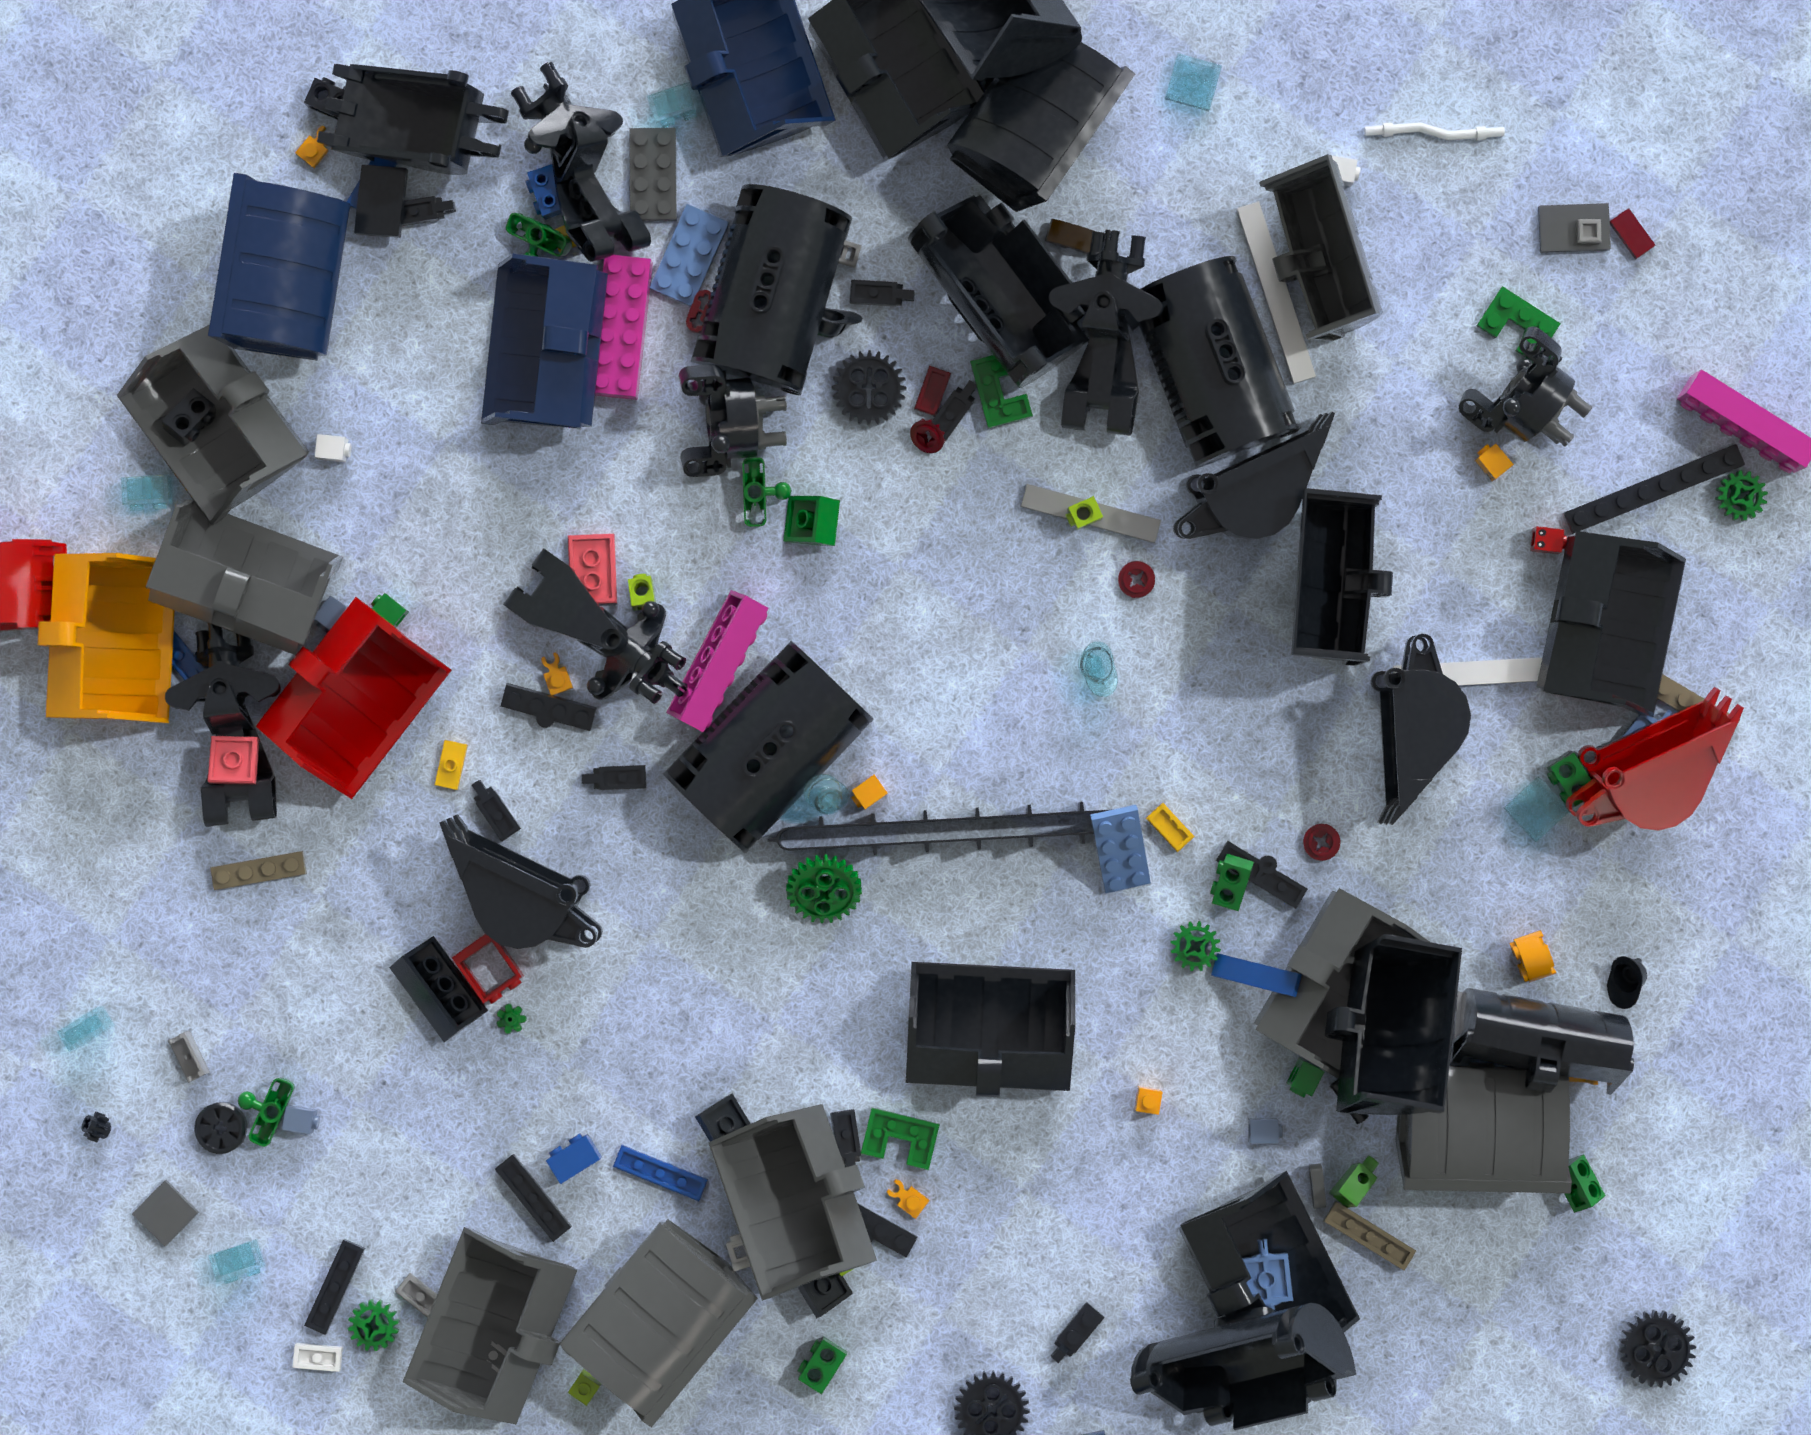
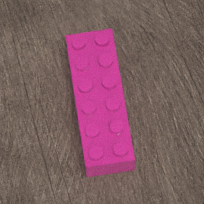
[595,255,653,400]
[1677,369,1811,473]
[666,590,769,732]

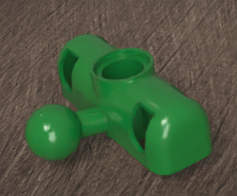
[506,213,572,257]
[742,457,792,527]
[238,1078,295,1147]

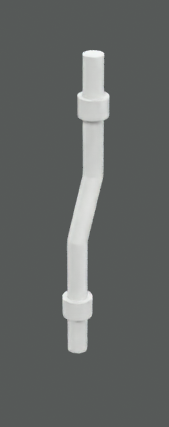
[1364,122,1505,141]

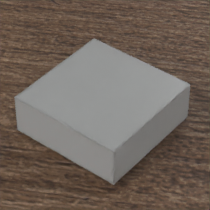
[1576,219,1601,244]

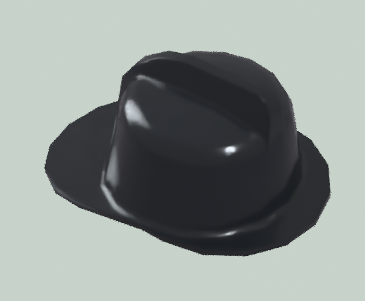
[817,308,863,338]
[1607,956,1647,1009]

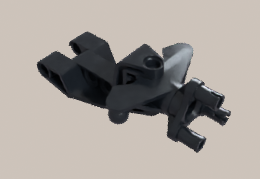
[511,62,651,262]
[1049,230,1163,436]
[503,548,688,704]
[165,623,281,827]

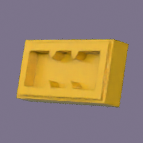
[435,740,468,790]
[1146,802,1195,852]

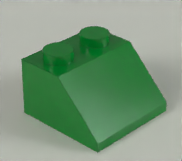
[783,496,840,546]

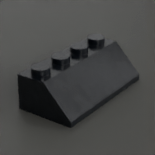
[389,936,488,1043]

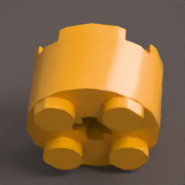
[1509,930,1557,983]

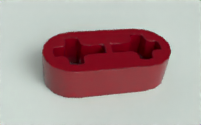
[686,290,711,333]

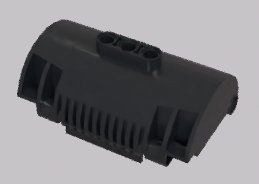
[691,184,853,396]
[908,195,1089,388]
[1138,256,1301,466]
[663,641,873,853]
[1130,1303,1356,1430]

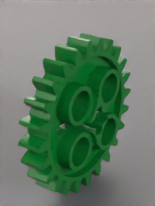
[786,854,862,923]

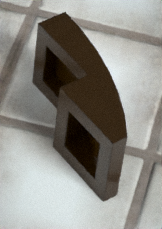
[1045,219,1094,254]

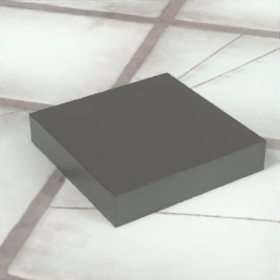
[132,1180,199,1246]

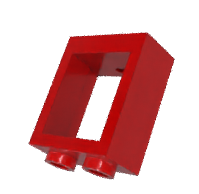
[451,934,524,1004]

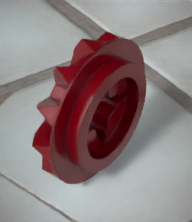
[910,418,946,453]
[1118,561,1155,598]
[1303,824,1341,861]

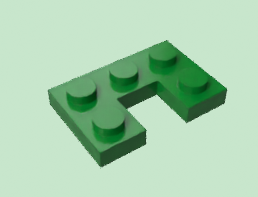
[1476,286,1561,359]
[970,355,1033,429]
[861,1107,940,1170]

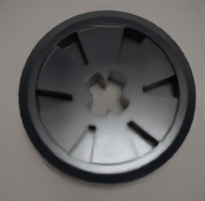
[194,1102,247,1154]

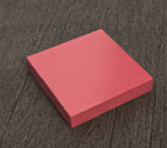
[208,736,259,784]

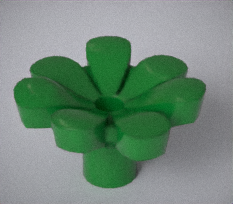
[496,1003,527,1034]

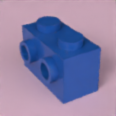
[525,164,561,220]
[546,1133,603,1184]

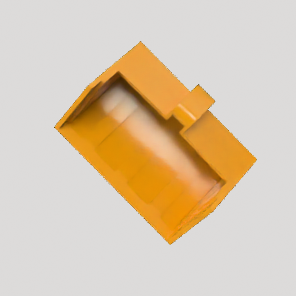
[37,553,175,723]

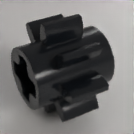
[81,1111,111,1143]

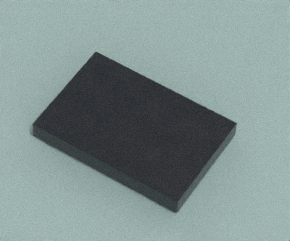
[354,165,408,238]

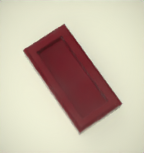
[1610,208,1656,260]
[914,365,951,417]

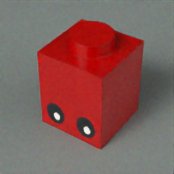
[1530,526,1567,554]

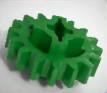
[1715,470,1768,521]
[1170,921,1221,971]
[348,1299,400,1351]

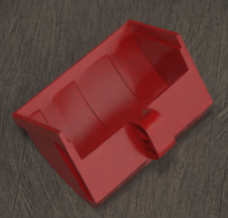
[256,597,452,799]

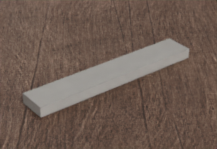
[1021,484,1161,543]
[395,1273,507,1372]

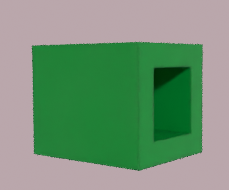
[371,593,409,628]

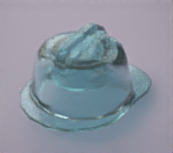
[1078,642,1118,697]
[803,774,850,814]

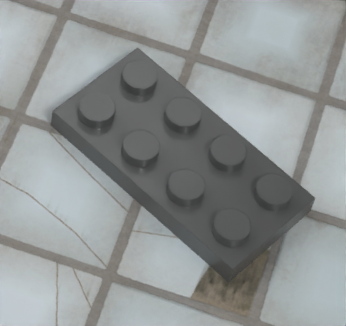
[629,128,677,221]

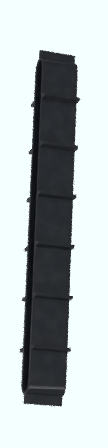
[768,802,1114,858]

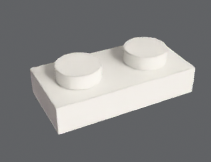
[293,1343,343,1372]

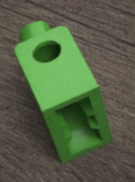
[1329,1155,1379,1208]

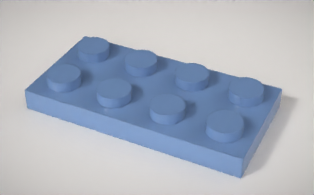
[650,204,729,307]
[1090,805,1151,893]

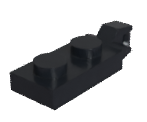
[402,196,456,226]
[850,279,915,307]
[932,380,977,442]
[581,765,647,790]
[472,780,522,842]
[830,1109,861,1167]
[1051,1301,1105,1363]

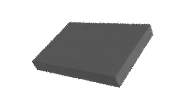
[1538,203,1611,253]

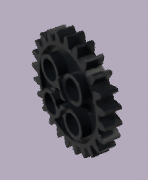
[831,350,907,426]
[1618,1310,1697,1388]
[954,1370,1030,1435]

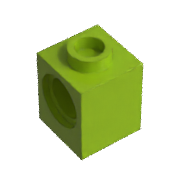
[1065,496,1103,530]
[628,574,656,611]
[567,1369,601,1406]

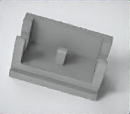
[168,1031,210,1083]

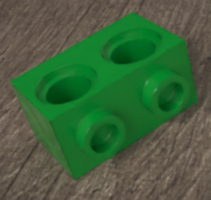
[1547,753,1591,807]
[1210,854,1254,912]
[1286,1058,1325,1098]
[1564,1154,1606,1213]
[797,1337,847,1395]

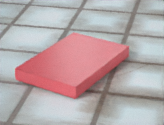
[568,533,617,604]

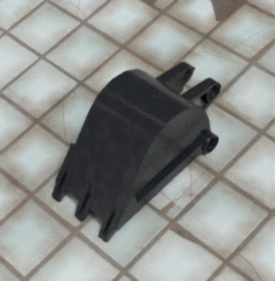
[317,64,509,175]
[1173,412,1335,539]
[1371,633,1471,825]
[439,814,603,949]

